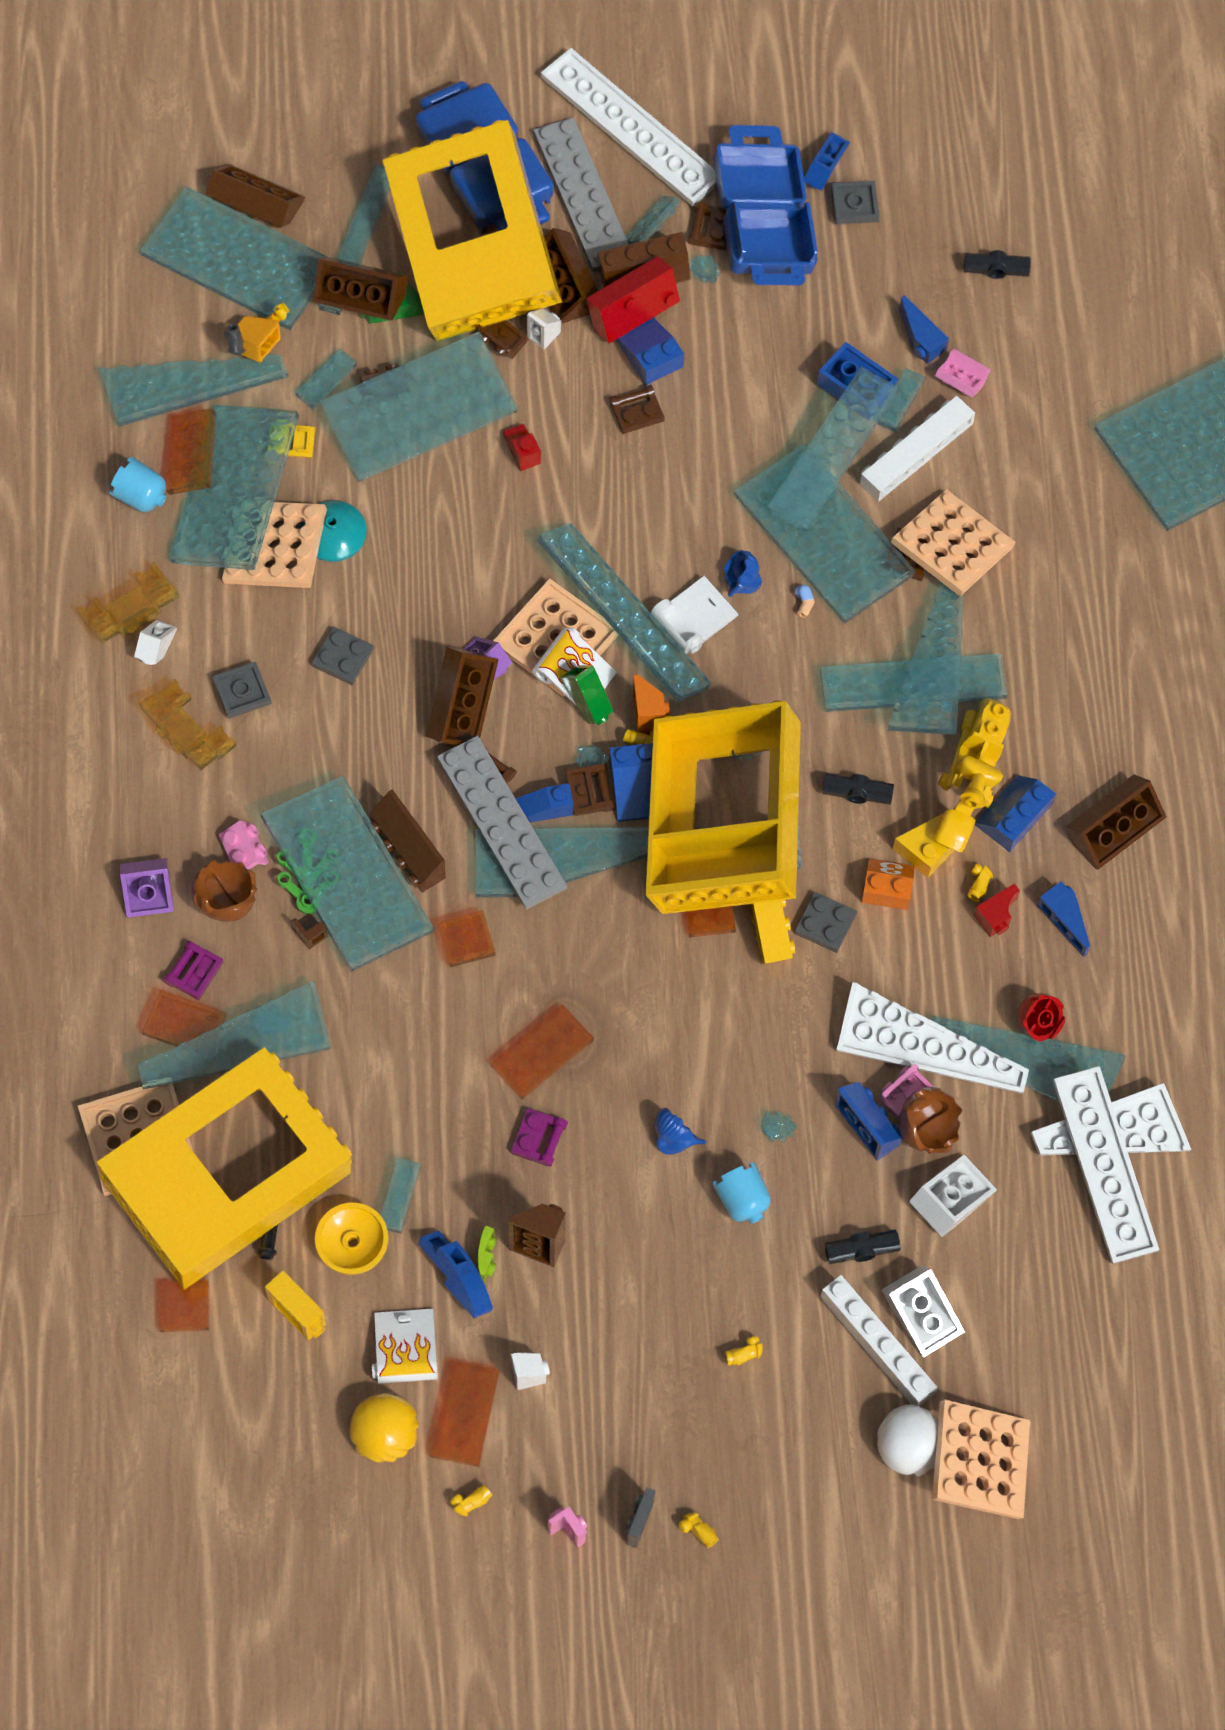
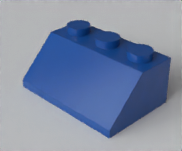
[817,342,898,421]
[975,775,1056,852]
[834,1082,902,1161]

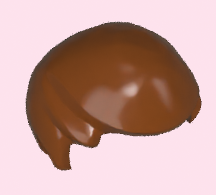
[192,860,257,922]
[899,1087,962,1154]

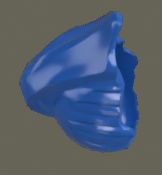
[724,550,762,597]
[655,1108,707,1155]

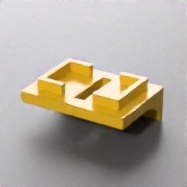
[268,423,316,458]

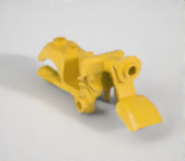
[933,698,1011,852]

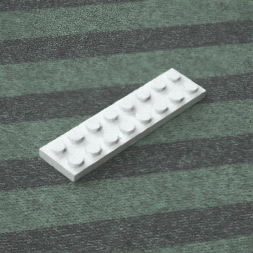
[1053,1066,1159,1264]

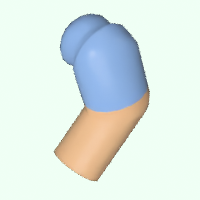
[795,585,815,618]

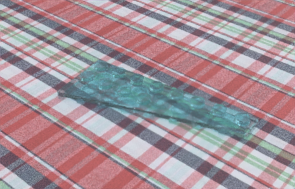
[99,355,288,427]
[888,582,964,735]
[932,1016,1126,1101]

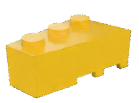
[893,807,976,878]
[750,900,795,965]

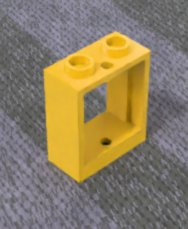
[265,1271,326,1341]

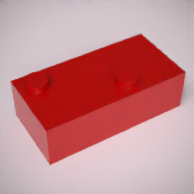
[586,256,680,344]

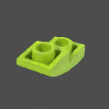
[478,1225,497,1283]

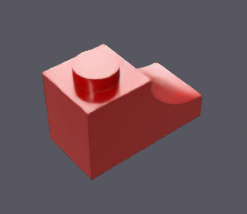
[503,424,541,471]
[974,883,1020,937]

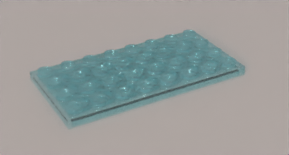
[140,187,327,330]
[320,332,518,482]
[169,405,299,570]
[734,443,916,624]
[261,776,434,972]

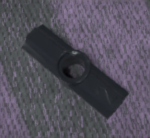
[964,250,1031,279]
[822,773,894,805]
[825,1229,901,1265]

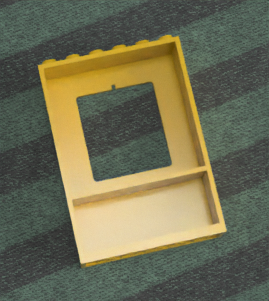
[383,120,562,342]
[646,700,801,914]
[96,1047,352,1290]

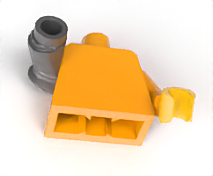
[224,303,290,363]

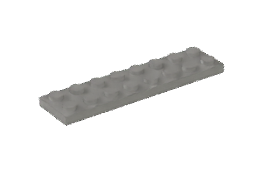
[534,117,629,272]
[437,736,567,910]

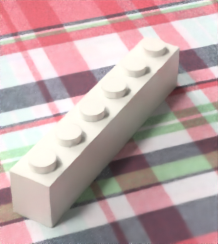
[860,396,975,502]
[820,1275,937,1407]

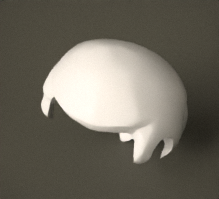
[877,1404,938,1477]

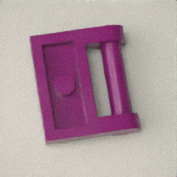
[162,941,224,1000]
[511,1108,568,1167]

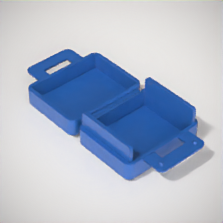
[416,81,553,234]
[713,125,818,286]

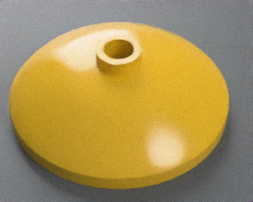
[315,1203,389,1275]

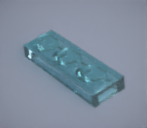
[626,196,681,244]
[296,349,357,409]
[876,368,925,432]
[381,1158,421,1234]

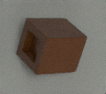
[292,915,328,949]

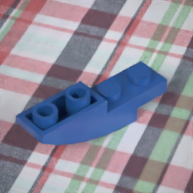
[418,1230,493,1318]

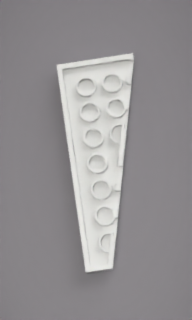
[837,982,1029,1094]

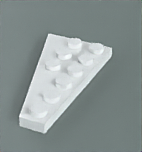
[1030,1083,1191,1156]

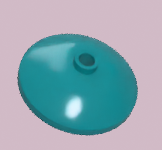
[299,500,367,562]

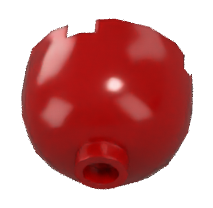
[1017,993,1065,1042]

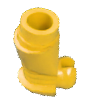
[623,729,654,746]
[967,863,993,902]
[724,1336,763,1366]
[450,1484,493,1516]
[678,1513,719,1548]

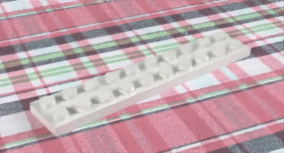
[541,48,717,207]

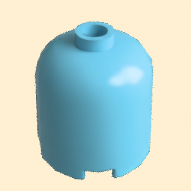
[109,456,167,513]
[712,1162,771,1224]

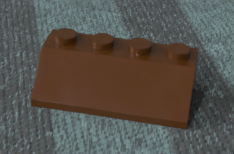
[205,164,305,228]
[544,228,598,324]
[596,232,691,287]
[312,257,409,321]
[426,647,499,745]
[1065,774,1167,870]
[369,789,446,893]
[509,1204,566,1267]

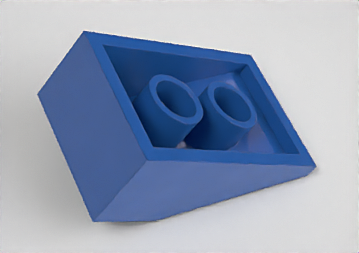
[616,317,684,386]
[609,743,653,822]

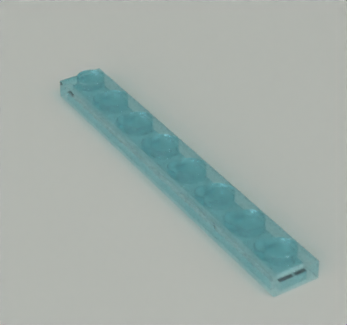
[319,164,390,315]

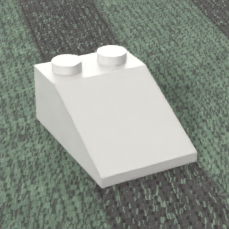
[909,1155,997,1237]
[881,1265,965,1357]

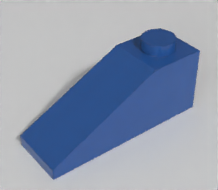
[804,132,850,191]
[899,295,949,364]
[516,783,573,823]
[1037,881,1090,957]

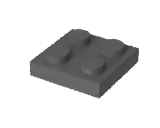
[832,181,880,225]
[312,627,374,686]
[212,662,272,719]
[795,892,857,953]
[624,1487,656,1548]

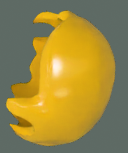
[350,1393,419,1463]

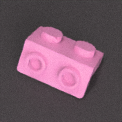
[935,349,990,398]
[219,820,269,869]
[880,1064,934,1120]
[548,1507,587,1548]

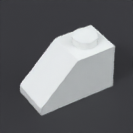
[527,309,561,349]
[134,620,177,665]
[511,1353,550,1390]

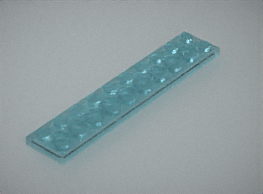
[537,523,712,702]

